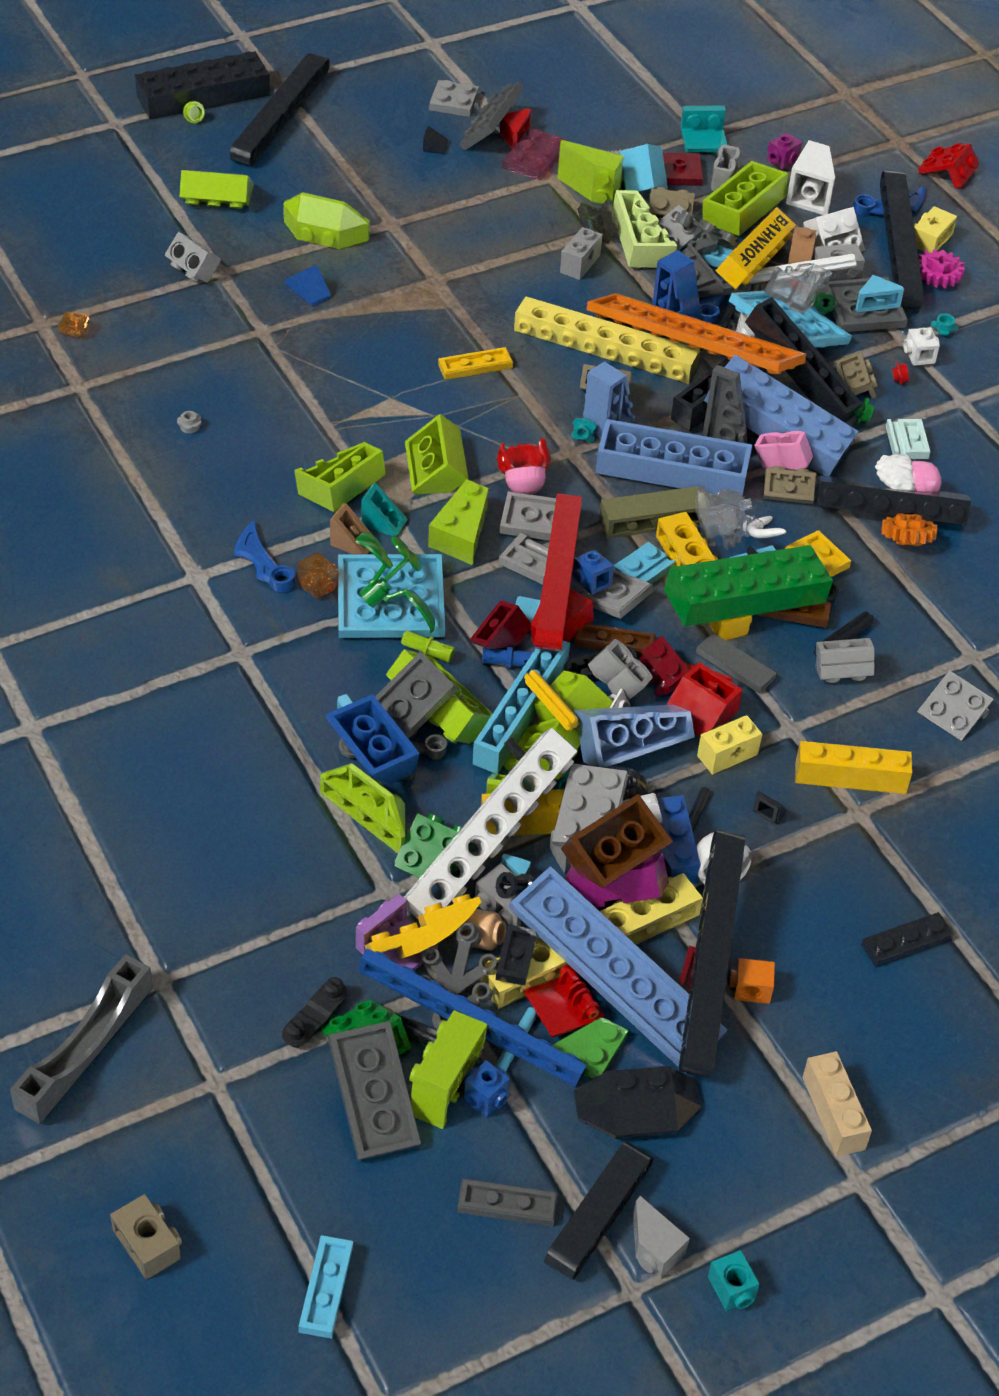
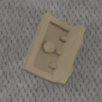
[649,187,695,218]

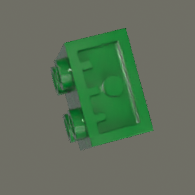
[321,1000,411,1055]

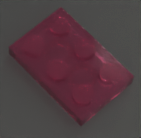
[502,128,568,181]

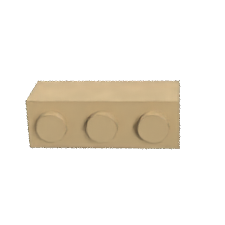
[802,1051,872,1157]

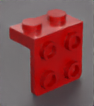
[918,143,979,188]

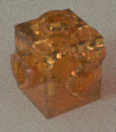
[298,551,339,599]

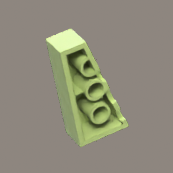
[612,190,677,268]

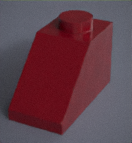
[469,600,531,649]

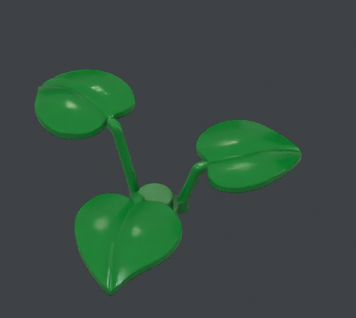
[355,531,435,634]

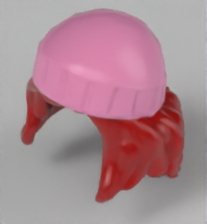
[496,438,551,495]

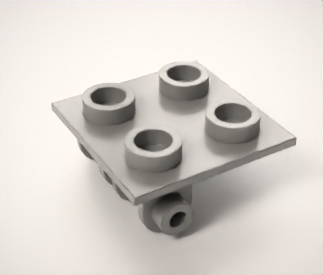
[658,205,704,251]
[917,670,994,741]

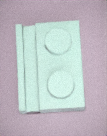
[886,419,930,459]

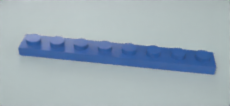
[358,948,586,1087]

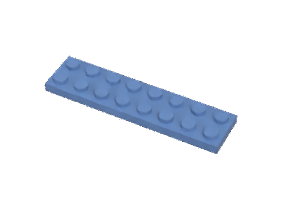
[508,866,727,1074]

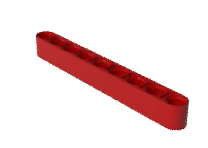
[534,493,582,651]

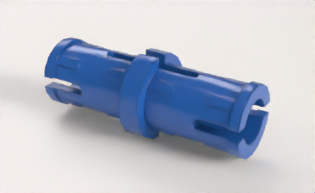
[482,647,533,669]

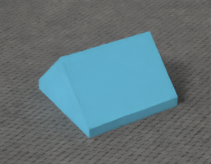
[619,144,668,194]

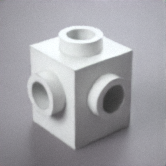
[903,327,940,365]

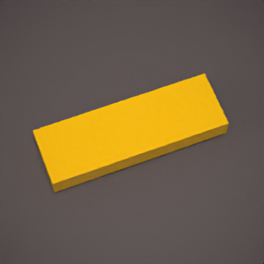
[438,347,513,380]

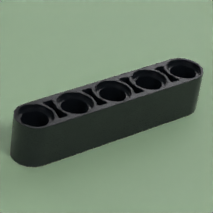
[544,1141,654,1280]

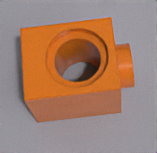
[729,958,775,1004]

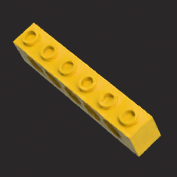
[656,512,752,641]

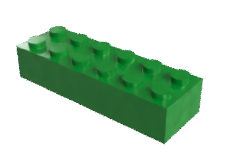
[664,545,833,627]

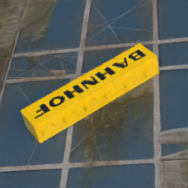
[715,207,796,289]

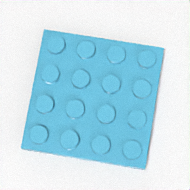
[729,289,852,348]
[338,554,445,638]

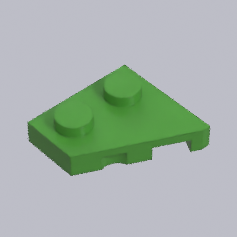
[552,1017,629,1079]

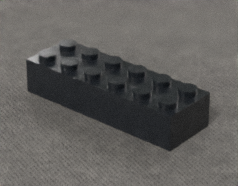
[135,51,270,120]

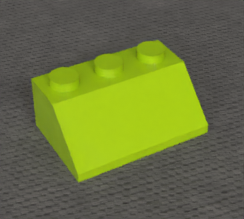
[179,170,253,209]
[405,414,468,495]

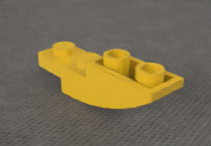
[365,894,481,959]

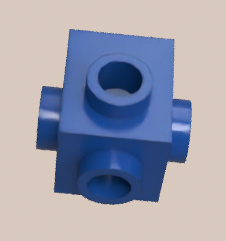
[572,550,614,595]
[464,1060,510,1118]

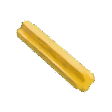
[524,670,579,731]

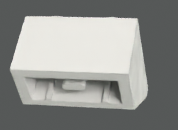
[803,207,865,251]

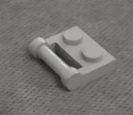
[499,533,548,585]

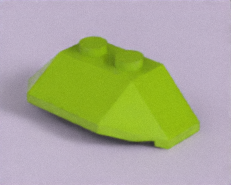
[283,192,370,249]
[320,763,405,853]

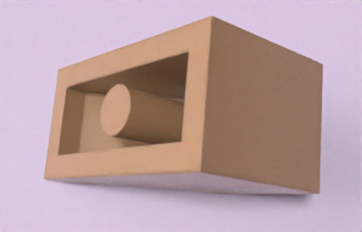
[788,227,817,264]

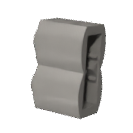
[711,145,740,191]
[588,639,653,701]

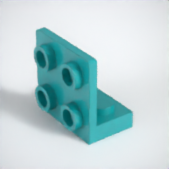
[680,105,727,153]

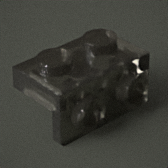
[577,200,619,244]

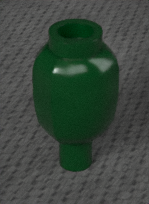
[813,292,836,315]

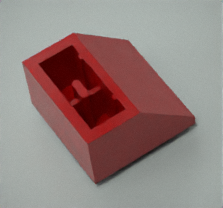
[666,662,743,737]

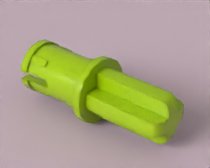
[401,631,455,663]

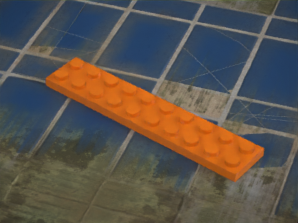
[587,293,806,374]

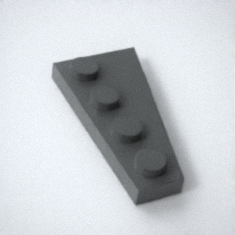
[703,365,748,444]

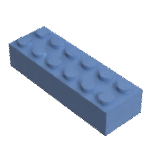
[704,354,859,477]
[595,419,752,499]

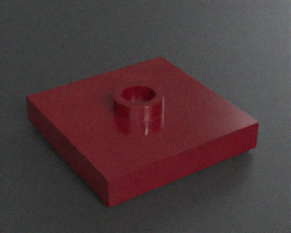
[662,152,703,186]

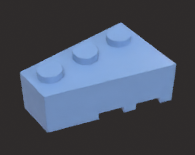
[583,361,636,440]

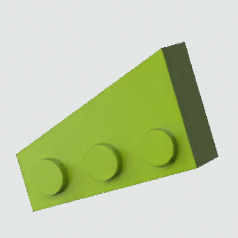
[294,442,386,512]
[428,479,488,565]

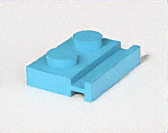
[613,542,675,584]

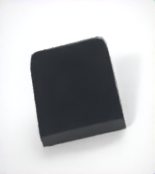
[423,126,448,154]
[753,791,787,825]

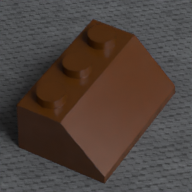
[561,794,673,889]

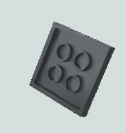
[822,277,908,332]

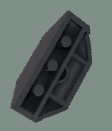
[574,1066,702,1139]

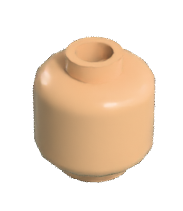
[463,909,507,950]

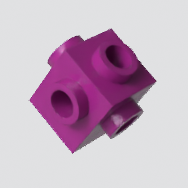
[767,132,802,170]

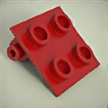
[523,965,605,1038]

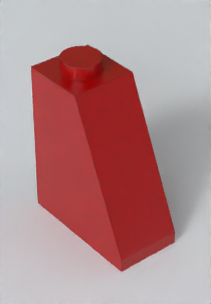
[531,588,594,644]

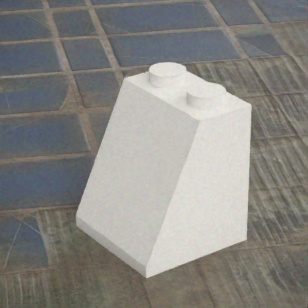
[786,140,835,215]

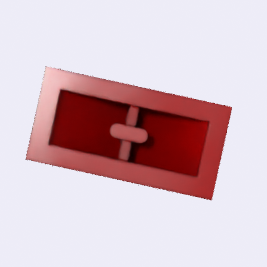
[500,109,532,150]

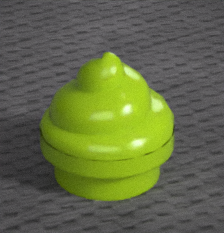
[183,101,205,123]

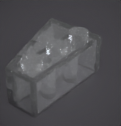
[764,263,832,313]

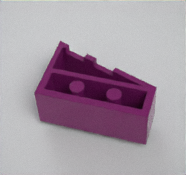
[564,852,669,908]

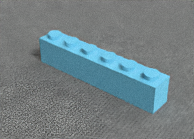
[473,641,570,774]

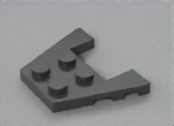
[681,231,751,298]

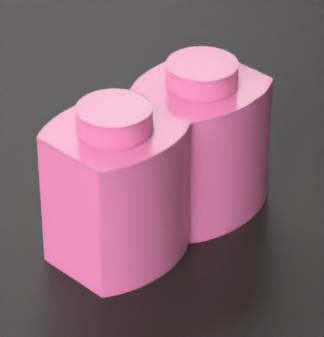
[754,431,813,470]

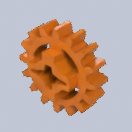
[881,513,937,546]

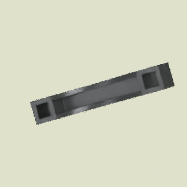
[10,954,153,1124]

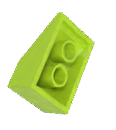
[558,140,624,207]

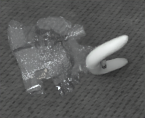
[695,486,786,550]

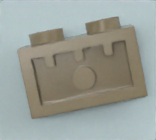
[834,351,878,399]
[763,466,816,504]

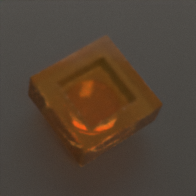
[58,311,89,337]

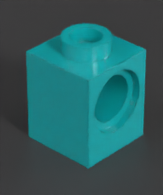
[708,1250,759,1311]

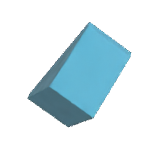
[855,275,904,313]

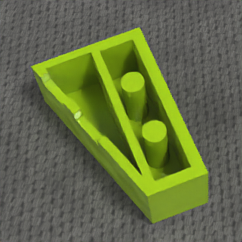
[409,1010,488,1129]

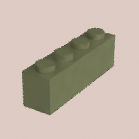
[599,486,706,539]

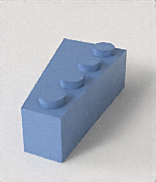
[574,705,695,768]

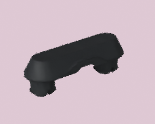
[282,977,347,1047]

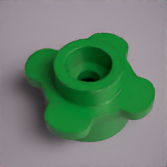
[854,398,874,425]

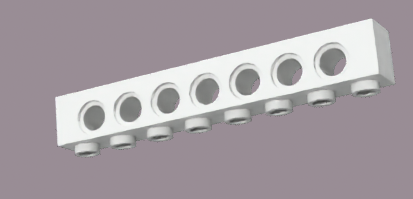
[404,728,577,919]

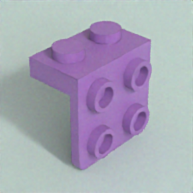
[356,894,438,970]

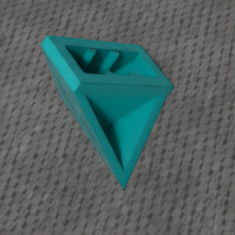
[362,483,408,536]

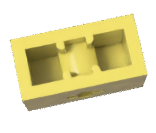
[913,206,957,253]
[697,715,762,775]

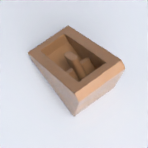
[330,503,372,555]

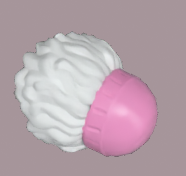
[875,454,942,492]

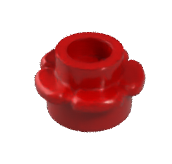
[892,362,909,385]

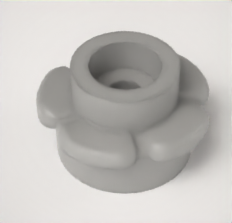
[177,411,201,433]

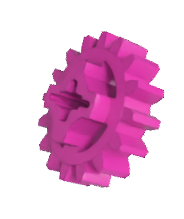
[918,249,965,288]

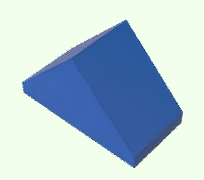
[285,264,331,307]

